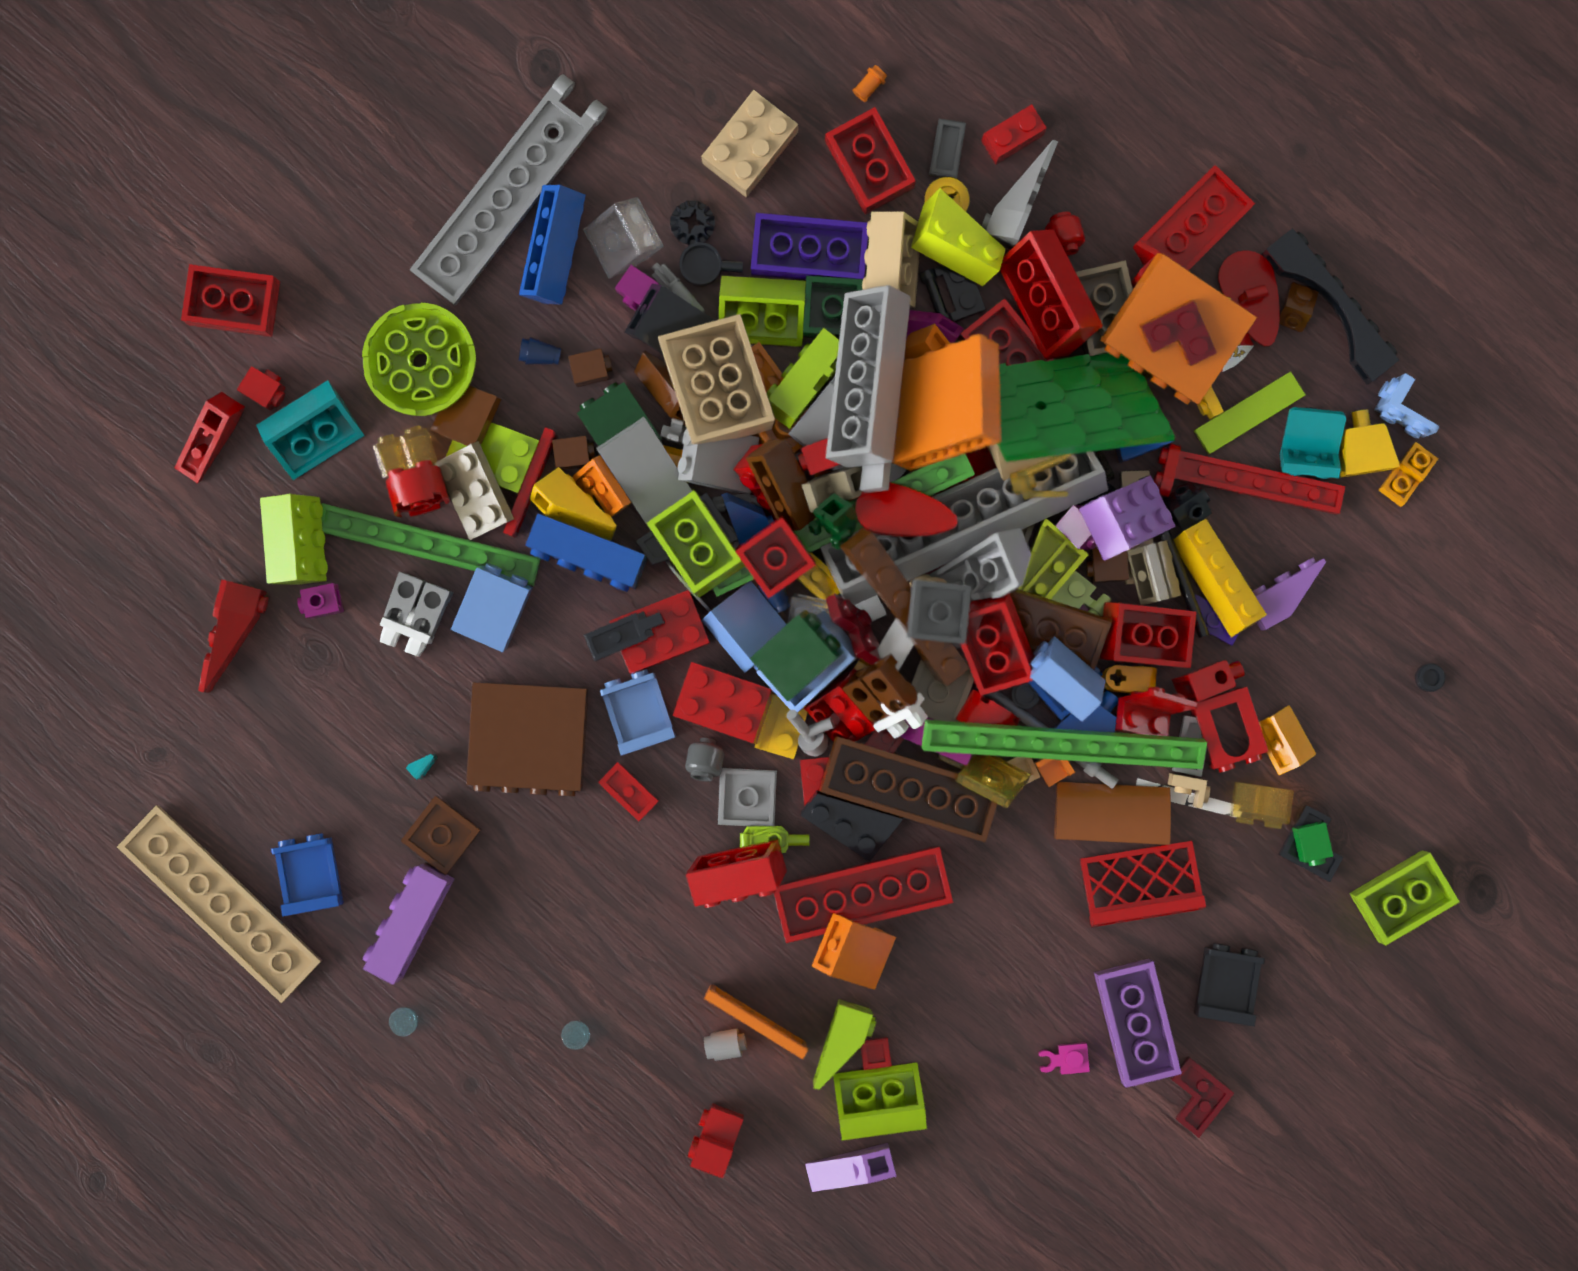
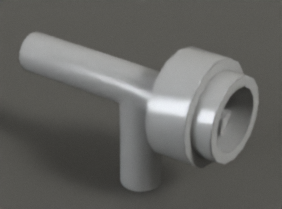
[787,710,835,756]

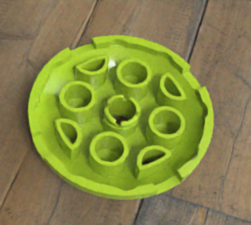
[362,303,476,416]

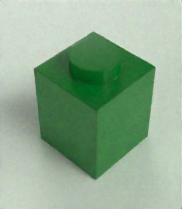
[1292,822,1333,866]

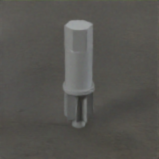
[651,263,705,312]

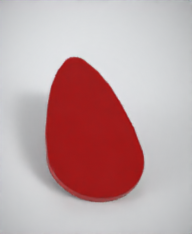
[1218,250,1280,347]
[855,482,958,536]

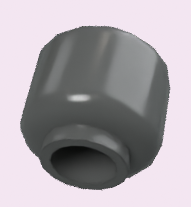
[685,738,725,782]

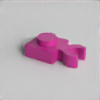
[1038,1042,1090,1075]

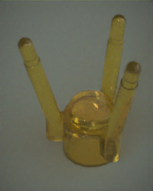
[1010,454,1072,500]

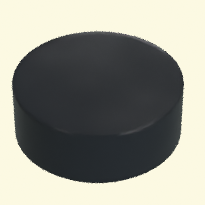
[1415,664,1445,692]

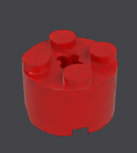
[385,460,450,517]
[955,690,1021,726]

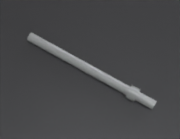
[975,685,1118,789]

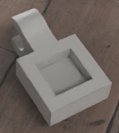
[660,418,687,445]

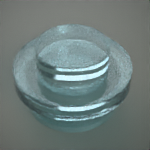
[389,1007,418,1036]
[561,1021,590,1050]

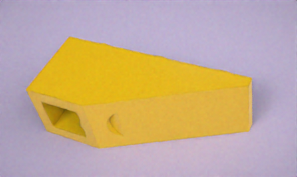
[530,467,617,541]

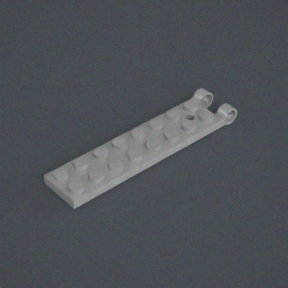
[410,74,608,306]

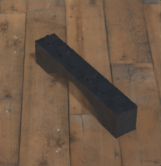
[1261,228,1399,385]

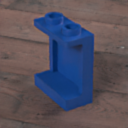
[271,833,344,917]

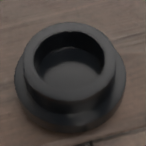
[1011,682,1040,709]

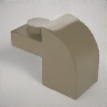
[802,466,862,512]

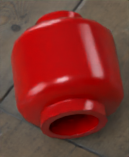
[1045,212,1085,256]

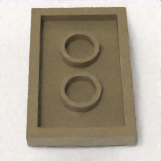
[434,441,514,540]

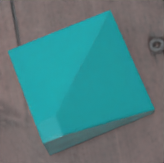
[406,754,438,779]

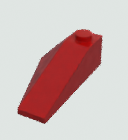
[198,579,268,693]

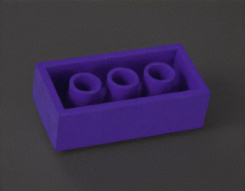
[751,213,868,280]

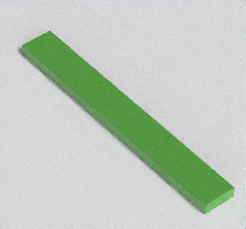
[321,503,541,586]

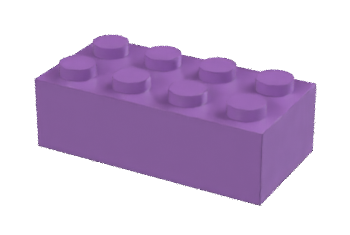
[363,863,455,985]
[1094,959,1182,1088]

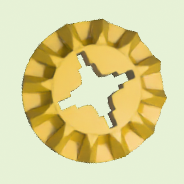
[924,177,969,212]

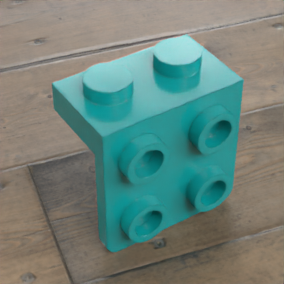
[1280,407,1346,479]

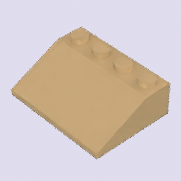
[658,314,775,445]

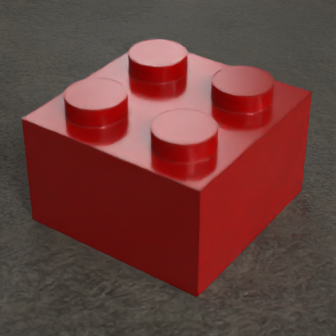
[735,515,816,598]

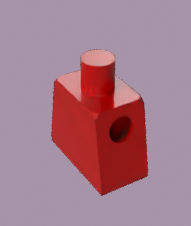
[1171,660,1245,702]

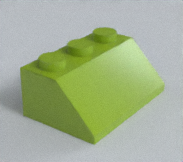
[719,276,806,347]
[833,1063,927,1141]

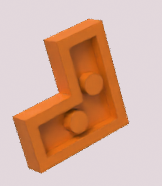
[572,455,631,517]

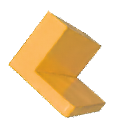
[1259,705,1316,775]

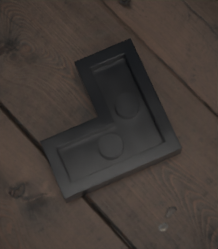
[1278,805,1343,882]

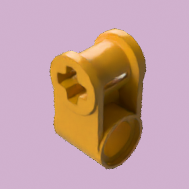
[1101,665,1157,694]

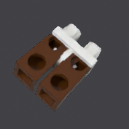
[842,654,928,739]

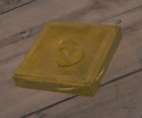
[956,754,1031,808]

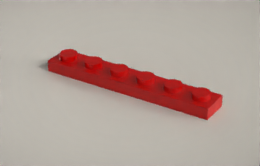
[1174,451,1346,515]

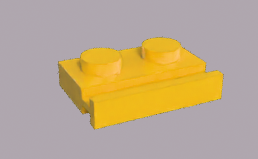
[755,695,808,759]

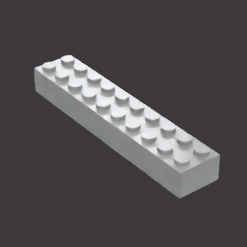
[820,451,1108,605]

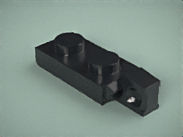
[584,611,665,662]

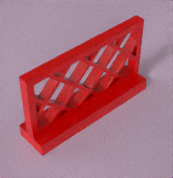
[1080,841,1206,928]

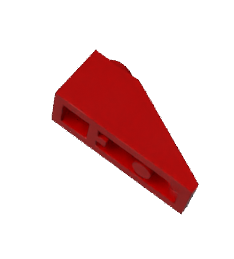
[174,392,245,483]

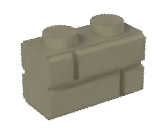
[1127,540,1181,606]

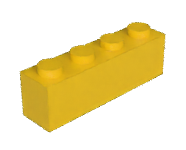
[1174,519,1267,637]

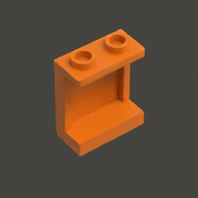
[812,913,896,990]

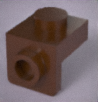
[1279,282,1319,332]

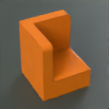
[904,324,950,359]
[1034,759,1075,787]

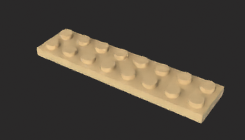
[117,805,323,1003]

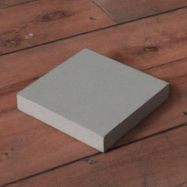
[718,768,777,826]

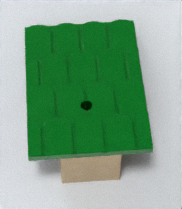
[987,353,1175,481]

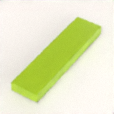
[1194,372,1305,455]

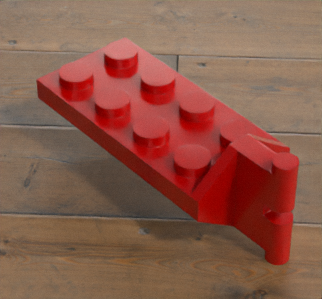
[1131,165,1255,289]

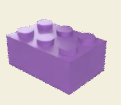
[1079,475,1176,561]

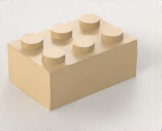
[701,90,798,198]
[862,212,920,308]

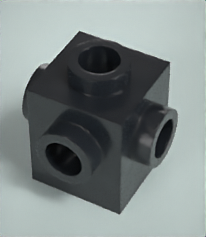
[1162,482,1212,531]

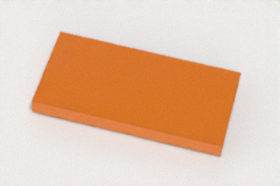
[704,984,808,1059]

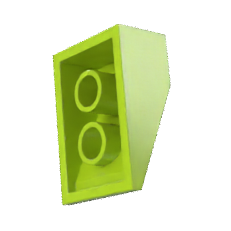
[446,423,539,495]
[813,999,876,1090]

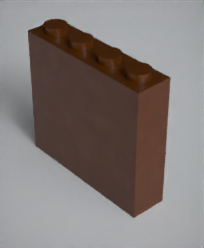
[466,682,588,796]

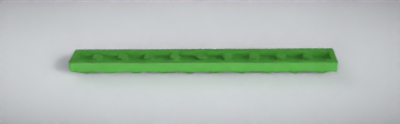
[713,454,975,597]
[922,720,1207,769]

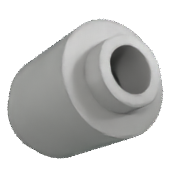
[704,1028,747,1061]

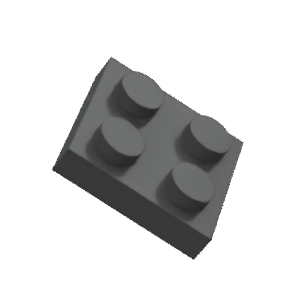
[907,580,971,644]

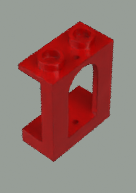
[1191,687,1269,773]

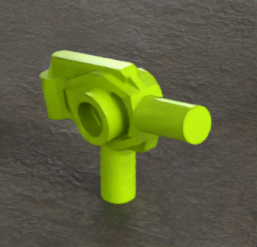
[740,826,809,853]

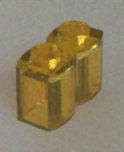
[373,425,439,480]
[1230,782,1294,829]

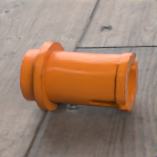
[852,65,887,102]

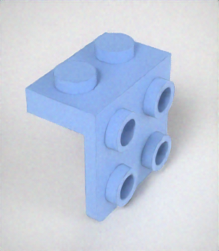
[1374,373,1439,439]

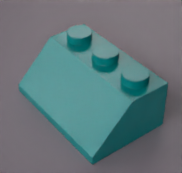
[256,380,365,480]

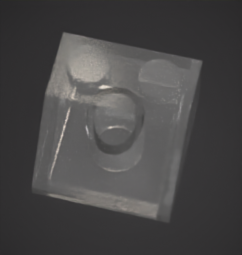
[583,197,664,279]

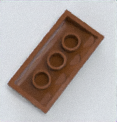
[1054,782,1171,845]

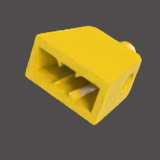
[1340,409,1400,478]

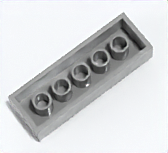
[826,285,911,468]

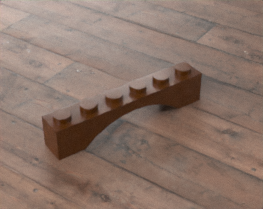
[840,529,969,686]

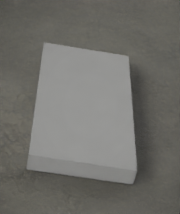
[596,417,692,531]

